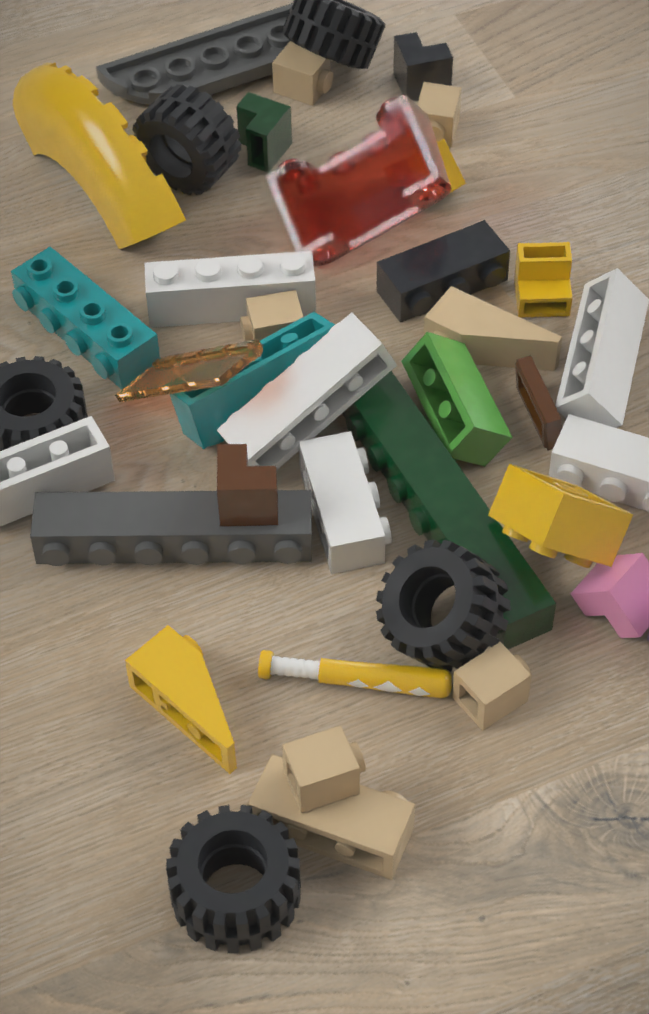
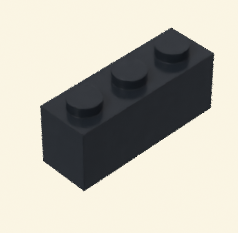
[376,220,510,323]

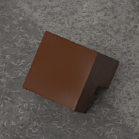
[217,444,278,527]

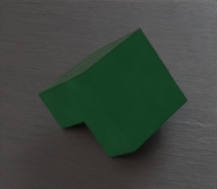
[236,92,292,173]

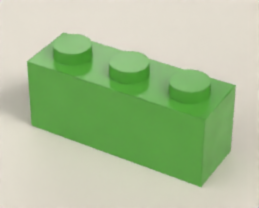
[401,332,513,466]

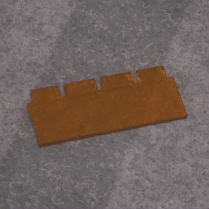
[115,339,263,402]

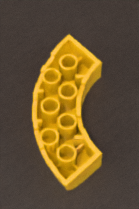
[12,62,186,249]

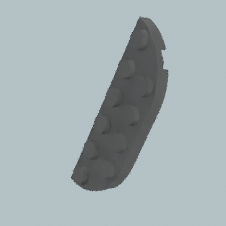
[96,3,293,105]

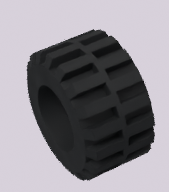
[282,0,386,69]
[132,84,241,195]
[0,356,88,451]
[376,540,510,672]
[166,805,301,953]

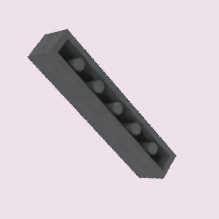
[30,490,312,566]

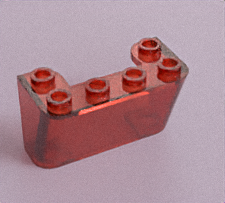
[266,94,452,266]

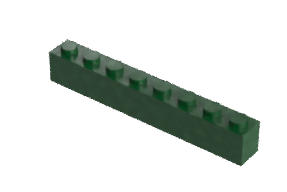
[342,371,556,650]

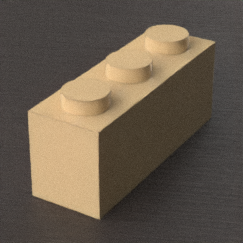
[247,754,415,880]

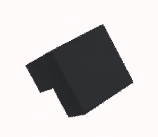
[393,32,453,103]

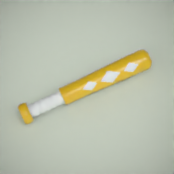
[258,650,452,699]

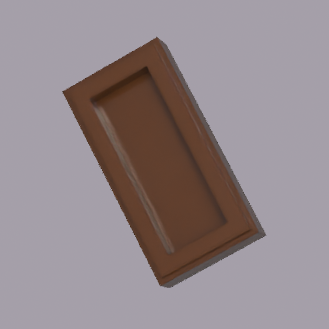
[515,355,562,451]

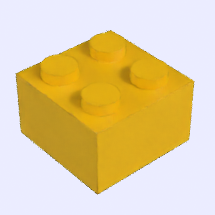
[488,464,633,568]

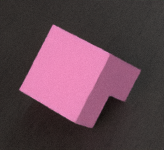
[570,553,649,638]

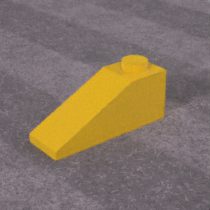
[125,625,237,774]

